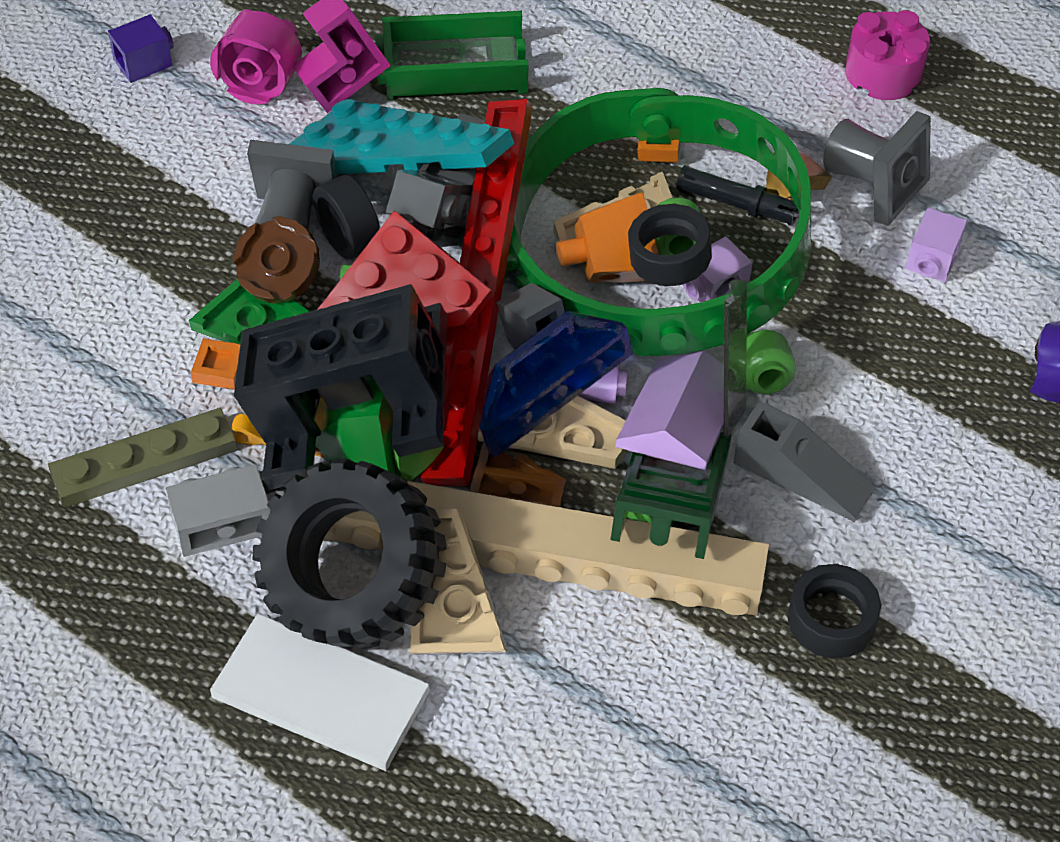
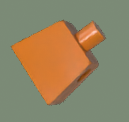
[556,193,659,283]

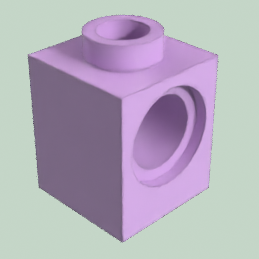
[906,208,968,282]
[683,236,753,302]

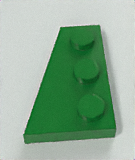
[188,279,310,344]

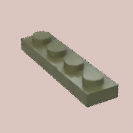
[48,407,237,508]

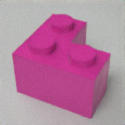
[293,0,391,113]

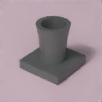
[823,111,931,226]
[247,140,338,231]

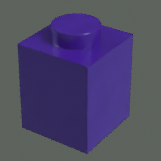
[108,14,174,83]

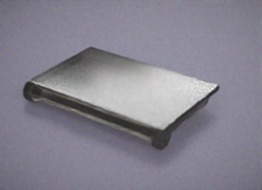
[724,280,747,438]

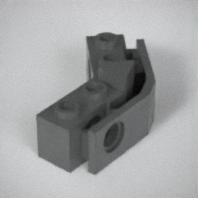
[386,113,485,247]

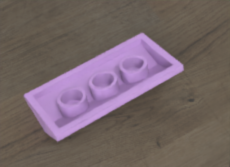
[615,350,742,470]

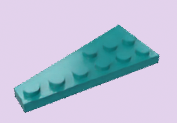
[289,99,515,174]

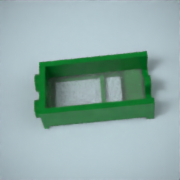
[375,10,529,101]

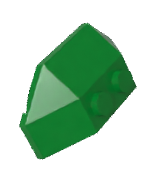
[315,375,396,474]

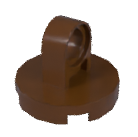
[233,216,320,304]

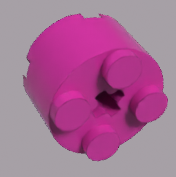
[210,9,302,105]
[845,10,930,100]

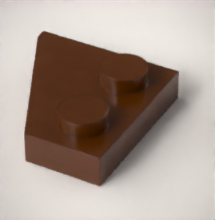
[469,436,566,507]

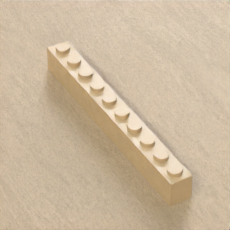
[323,481,769,616]

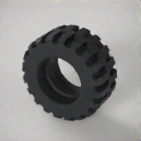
[252,459,447,649]

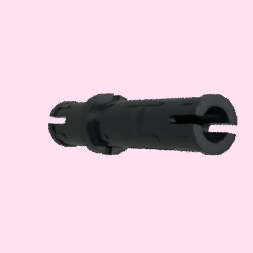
[676,165,799,226]

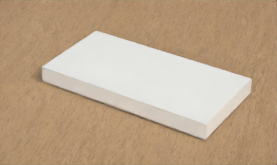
[210,613,430,771]

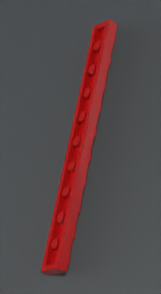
[421,99,533,486]

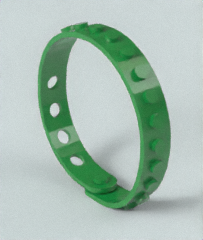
[506,88,811,356]

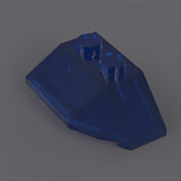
[479,311,634,458]

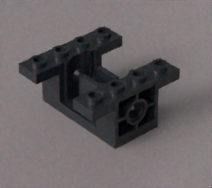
[234,284,447,490]

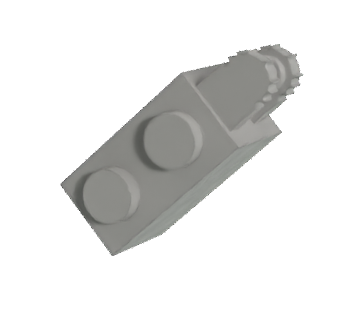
[166,464,287,557]

